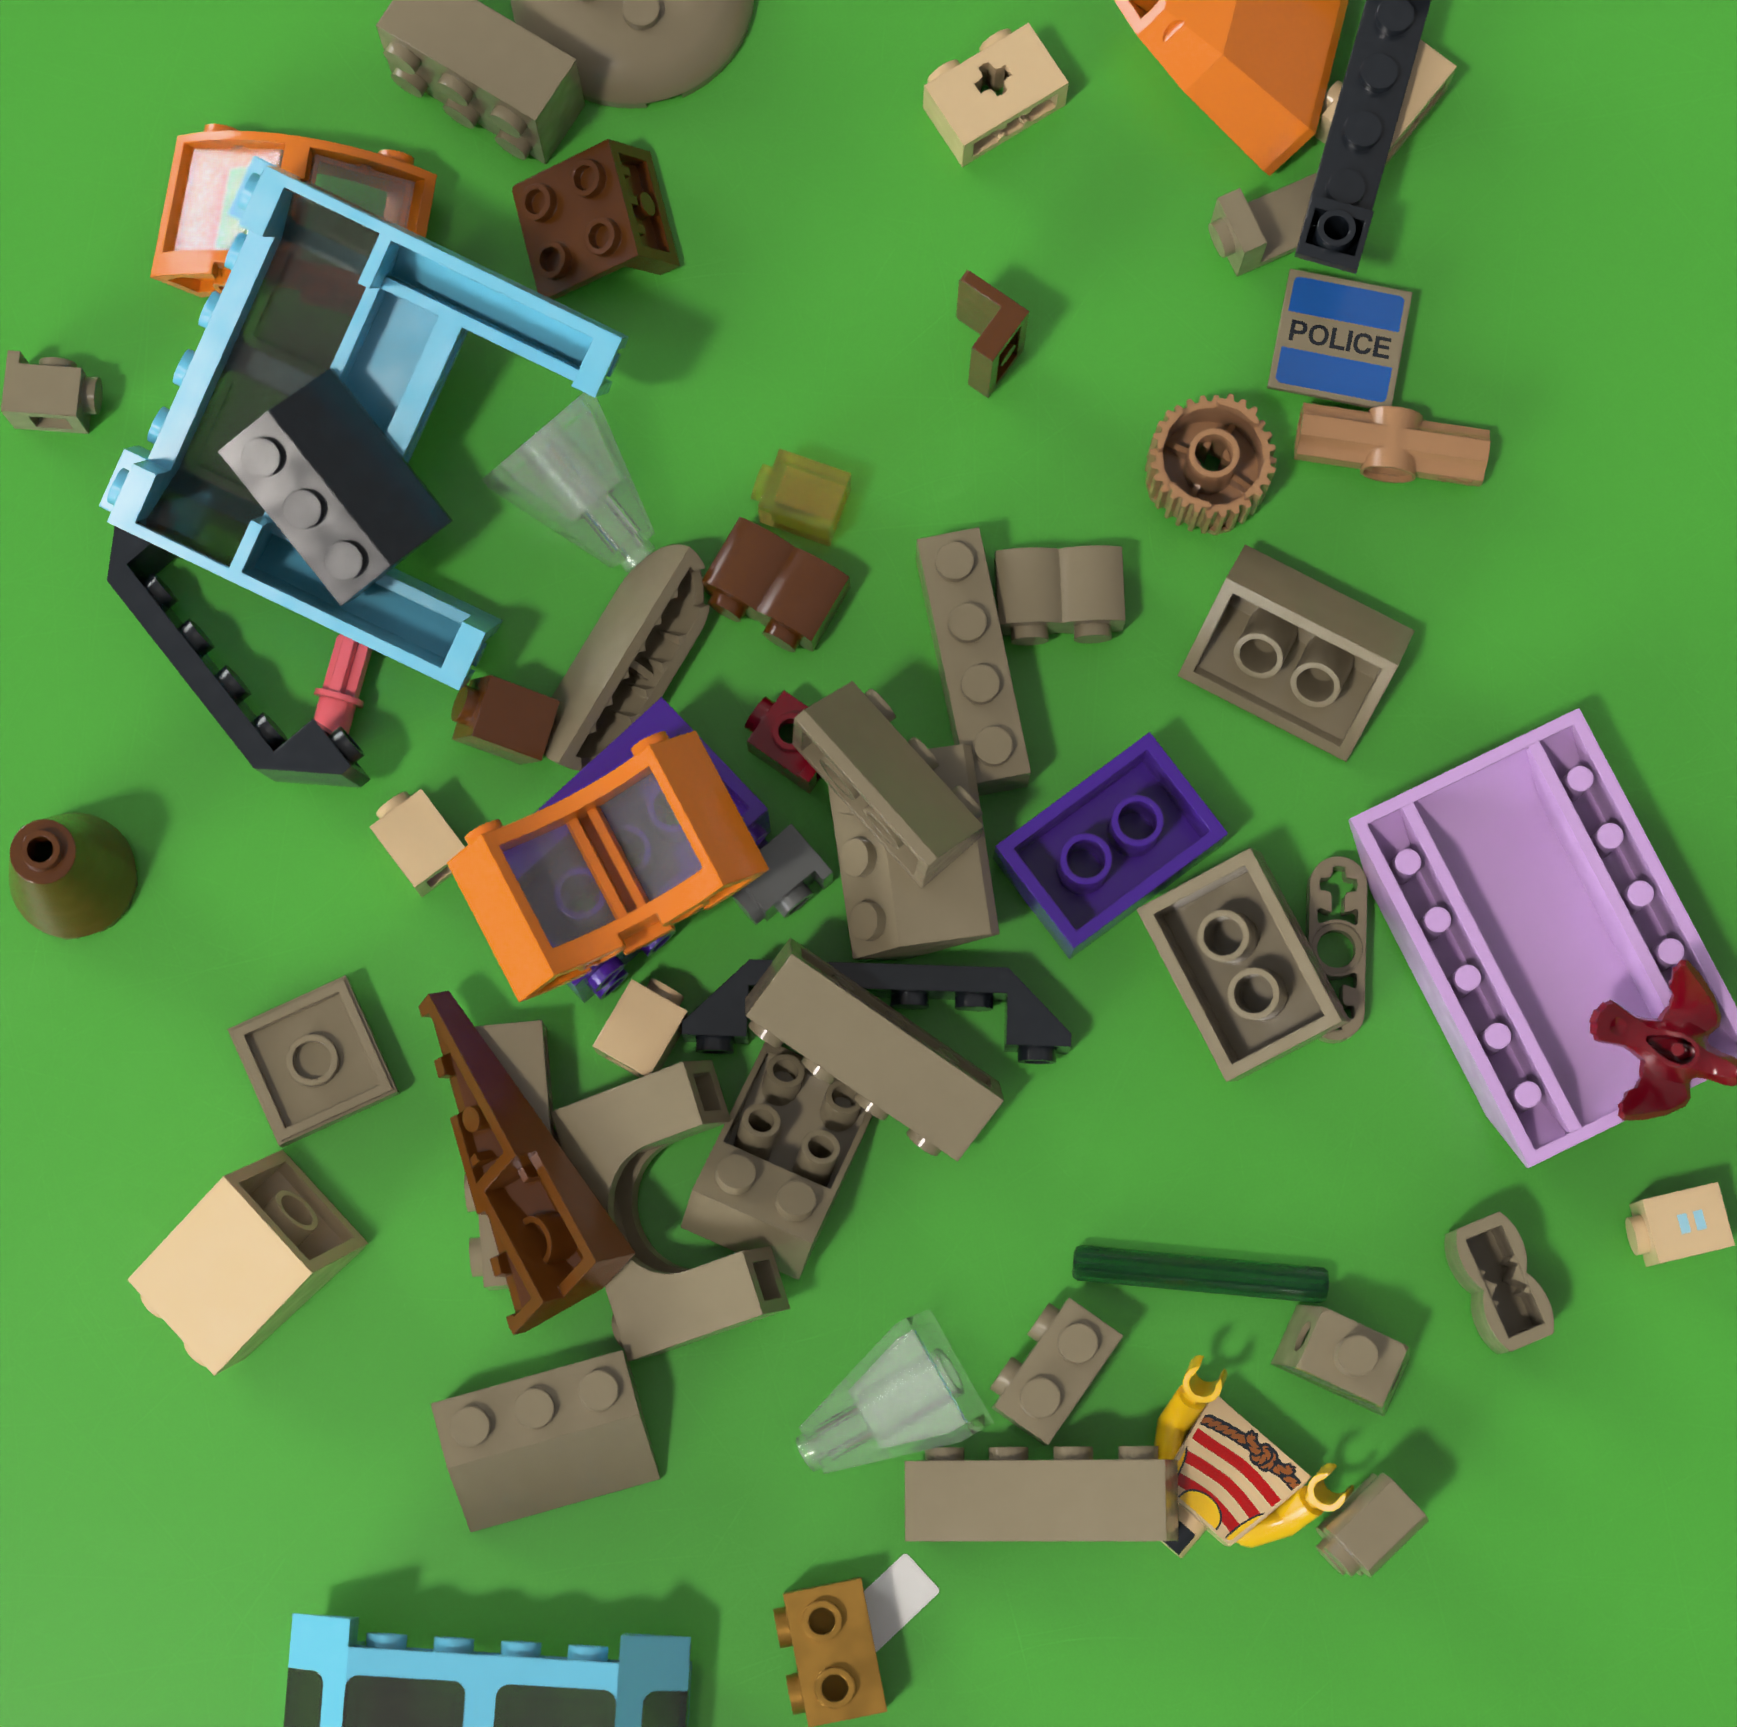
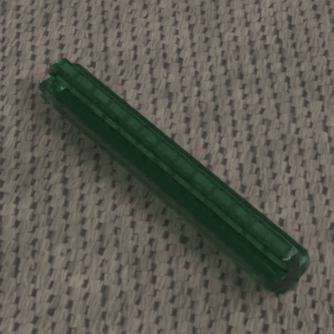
[1072,1245,1329,1303]

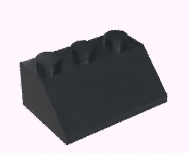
[218,368,453,606]

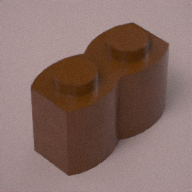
[702,517,851,652]

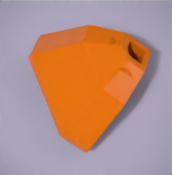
[1114,0,1349,176]

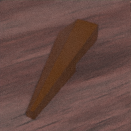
[418,991,636,1335]

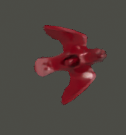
[1589,960,1737,1121]

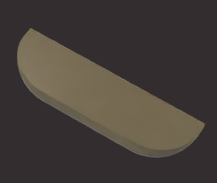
[544,544,710,771]

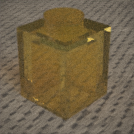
[751,449,851,547]

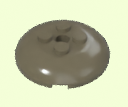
[511,0,754,109]

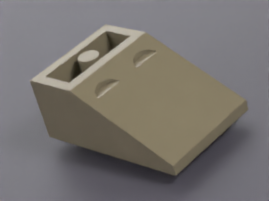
[681,1042,873,1280]

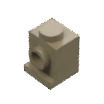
[1,350,103,434]

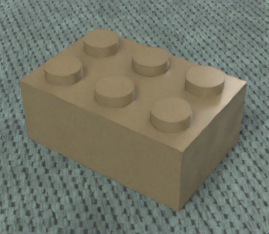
[376,0,585,165]
[1136,848,1350,1082]

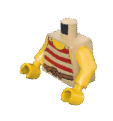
[1154,1355,1354,1559]

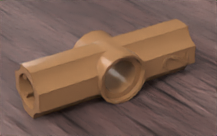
[1294,403,1491,487]

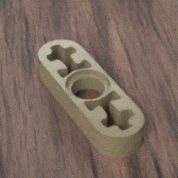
[1305,856,1367,1044]

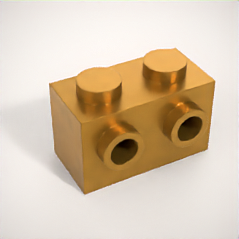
[773,1577,887,1727]

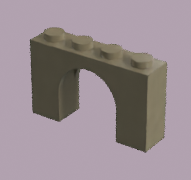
[551,1060,790,1361]

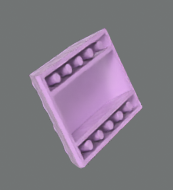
[1348,708,1737,1169]

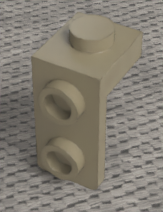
[1208,173,1317,277]

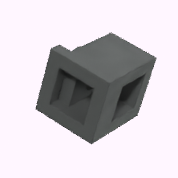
[732,824,833,925]

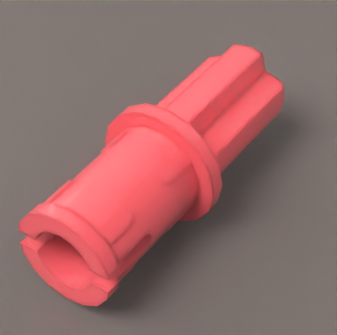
[313,634,373,734]

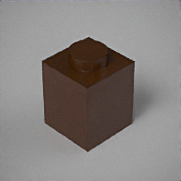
[451,675,560,765]

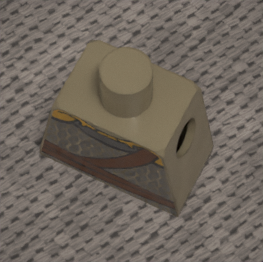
[1271,1304,1410,1416]

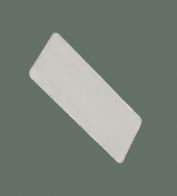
[864,1554,939,1652]

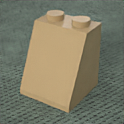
[127,1149,368,1376]

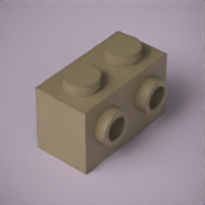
[989,1298,1123,1446]

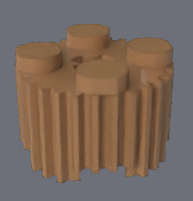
[1145,393,1276,535]

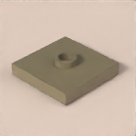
[227,975,400,1148]

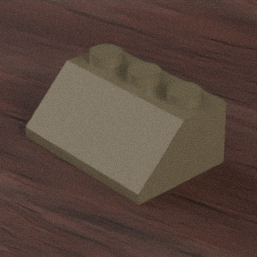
[1177,544,1415,762]
[792,681,984,889]
[828,744,1000,960]
[431,1350,661,1532]

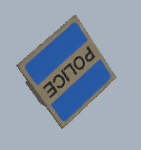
[1267,269,1413,408]

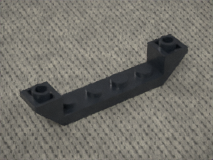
[1294,0,1431,274]
[107,501,371,788]
[682,959,1071,1064]

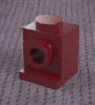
[744,690,822,794]

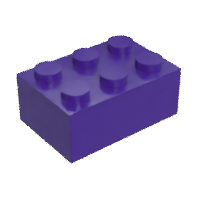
[993,732,1228,960]

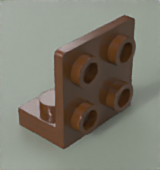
[512,139,680,300]

